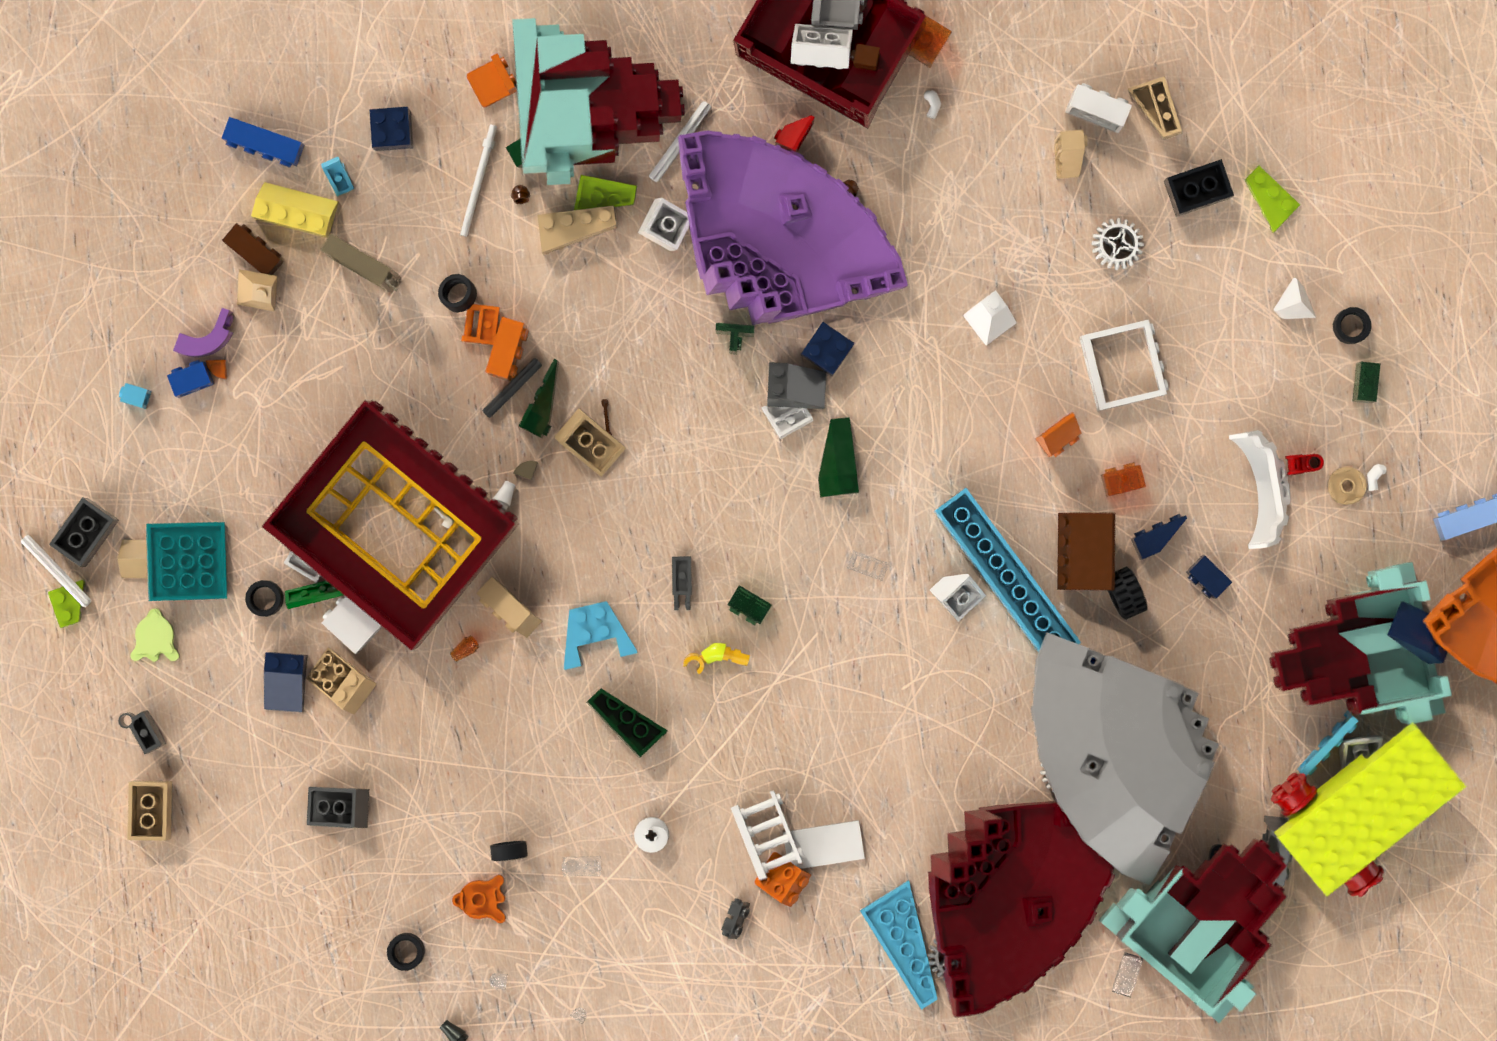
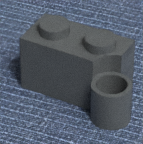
[118,710,166,754]

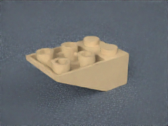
[306,647,377,715]

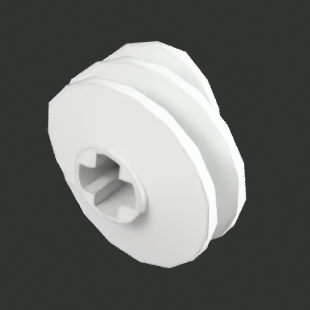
[634,817,669,853]

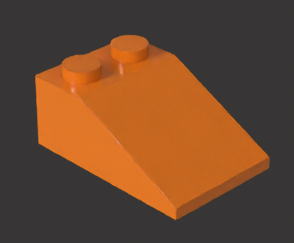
[1035,412,1082,457]

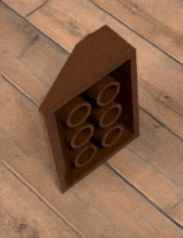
[1057,513,1116,590]

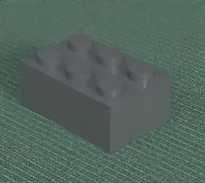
[49,497,119,567]

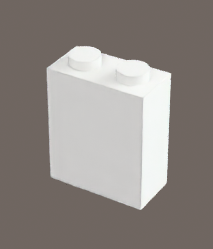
[322,596,382,654]

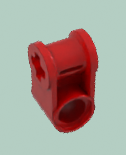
[1285,454,1324,475]

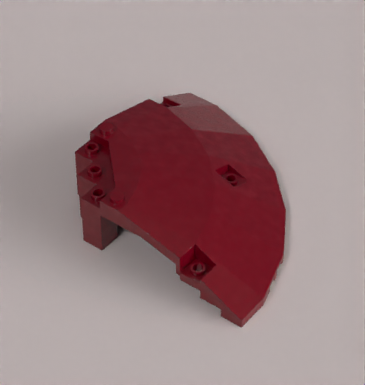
[928,801,1115,1018]

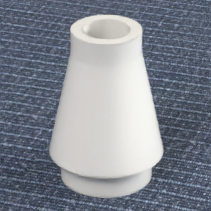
[493,481,516,511]

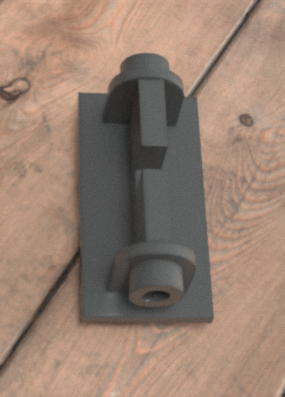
[721,898,750,939]

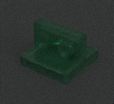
[715,323,755,355]

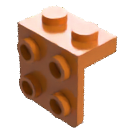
[467,53,517,108]
[755,852,811,907]

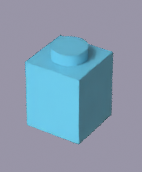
[119,383,151,409]

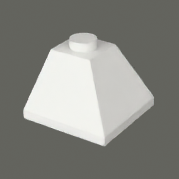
[963,290,1017,346]
[930,574,986,622]

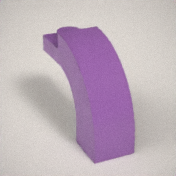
[173,308,234,357]

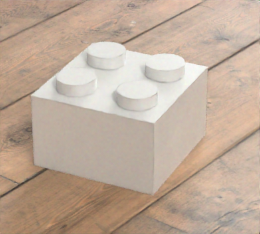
[638,198,689,251]

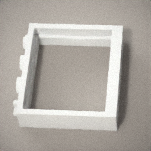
[1079,320,1169,412]

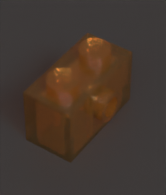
[1101,462,1146,497]

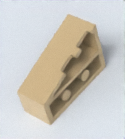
[1128,76,1182,140]
[1054,130,1088,179]
[476,577,542,638]

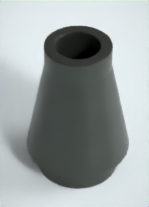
[440,1020,469,1041]

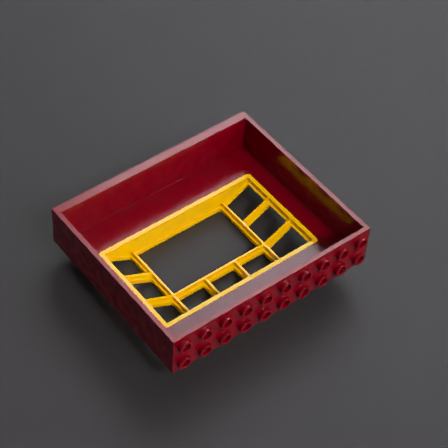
[261,400,520,651]

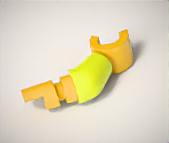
[683,643,750,674]

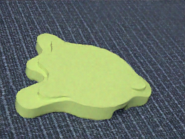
[130,609,180,661]

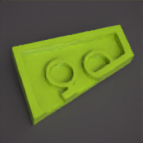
[1245,166,1300,233]
[574,175,637,210]

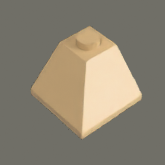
[237,269,277,311]

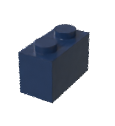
[1186,555,1232,599]

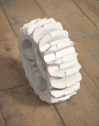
[1092,218,1144,270]

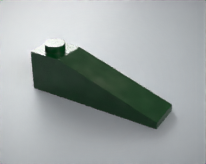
[519,359,559,438]
[818,417,859,498]

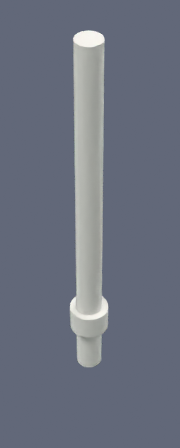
[460,124,497,237]

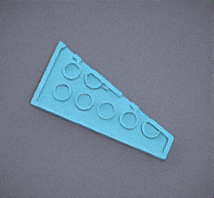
[860,880,938,1010]

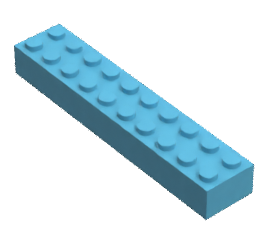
[934,488,1081,653]

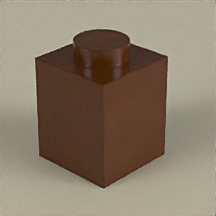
[851,44,880,71]

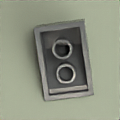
[767,362,826,409]
[307,787,370,828]

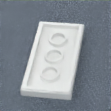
[783,820,865,869]

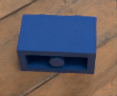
[167,360,214,398]

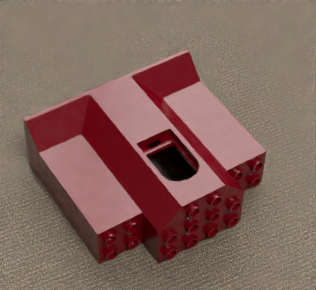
[733,0,926,129]

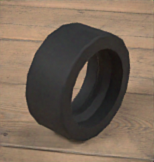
[438,274,477,313]
[1333,307,1372,344]
[245,580,284,617]
[490,841,528,861]
[387,933,425,971]

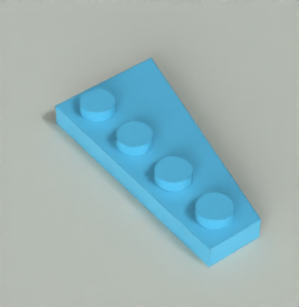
[1297,711,1358,776]

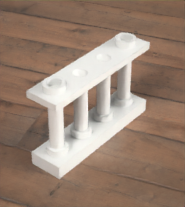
[731,790,805,881]

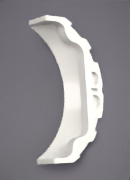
[1229,430,1290,549]

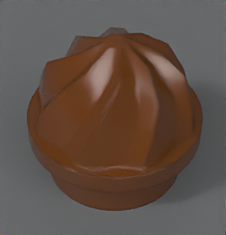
[843,180,859,197]
[511,185,530,204]

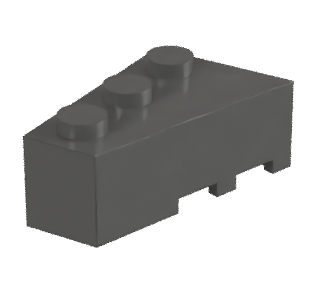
[1262,816,1292,886]

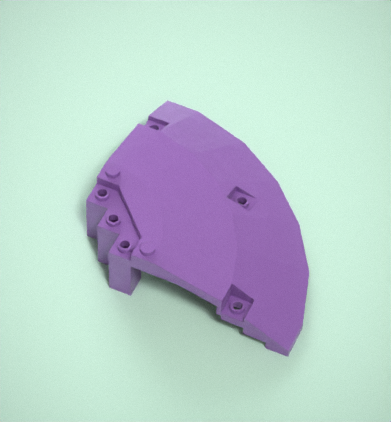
[678,131,908,325]

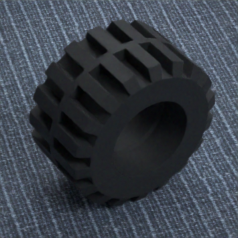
[1108,566,1147,620]

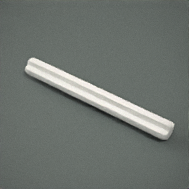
[649,101,712,182]
[21,535,91,607]

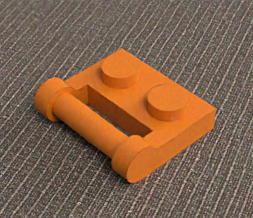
[461,304,500,345]

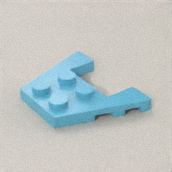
[564,601,638,670]

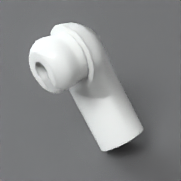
[924,90,941,119]

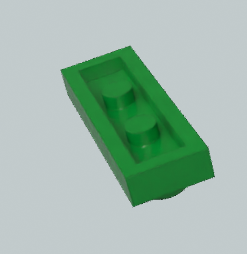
[285,580,344,609]

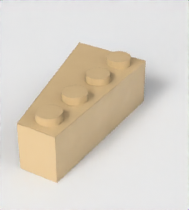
[537,206,617,256]

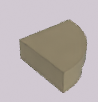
[513,461,538,480]

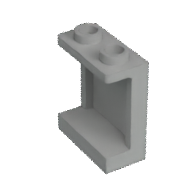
[811,0,864,30]

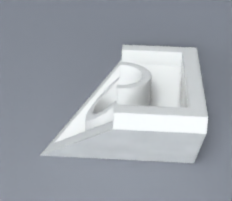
[1274,278,1316,319]

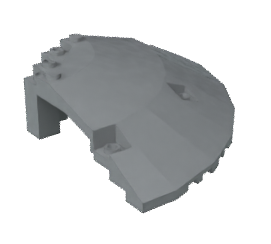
[1031,633,1219,885]

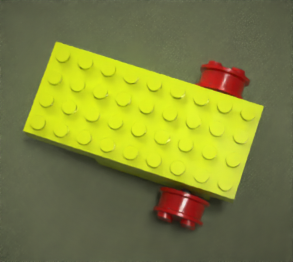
[1271,722,1466,897]

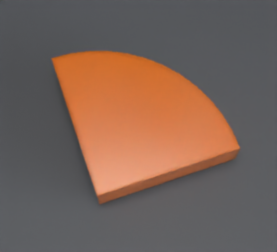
[206,359,227,379]

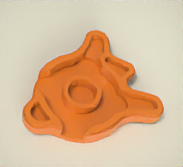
[452,874,506,923]

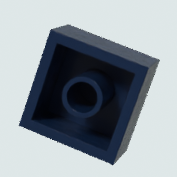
[369,106,413,151]
[801,322,855,377]

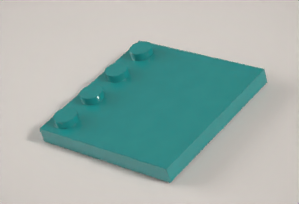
[146,522,227,601]

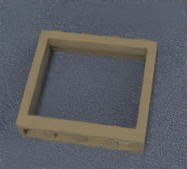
[321,233,401,294]

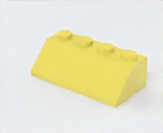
[251,182,338,238]

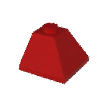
[774,115,815,152]

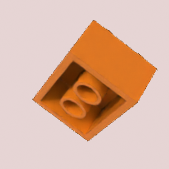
[485,317,529,381]

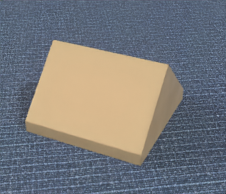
[117,540,147,578]

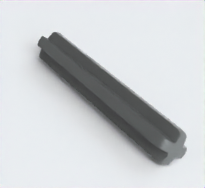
[482,358,542,418]

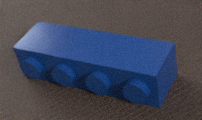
[222,117,304,168]

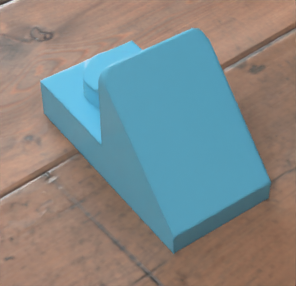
[321,157,354,196]

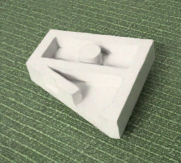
[761,406,813,439]

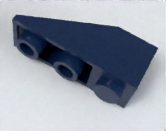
[1131,514,1187,560]

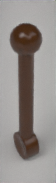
[601,399,612,435]

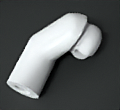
[1367,464,1386,491]

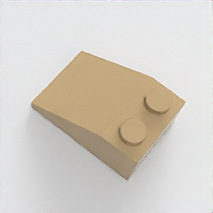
[554,408,626,477]

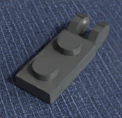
[672,556,692,610]

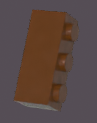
[222,223,283,275]

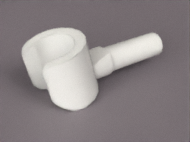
[434,506,454,529]

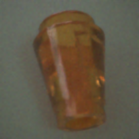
[450,635,479,662]

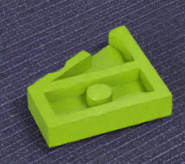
[48,580,85,628]

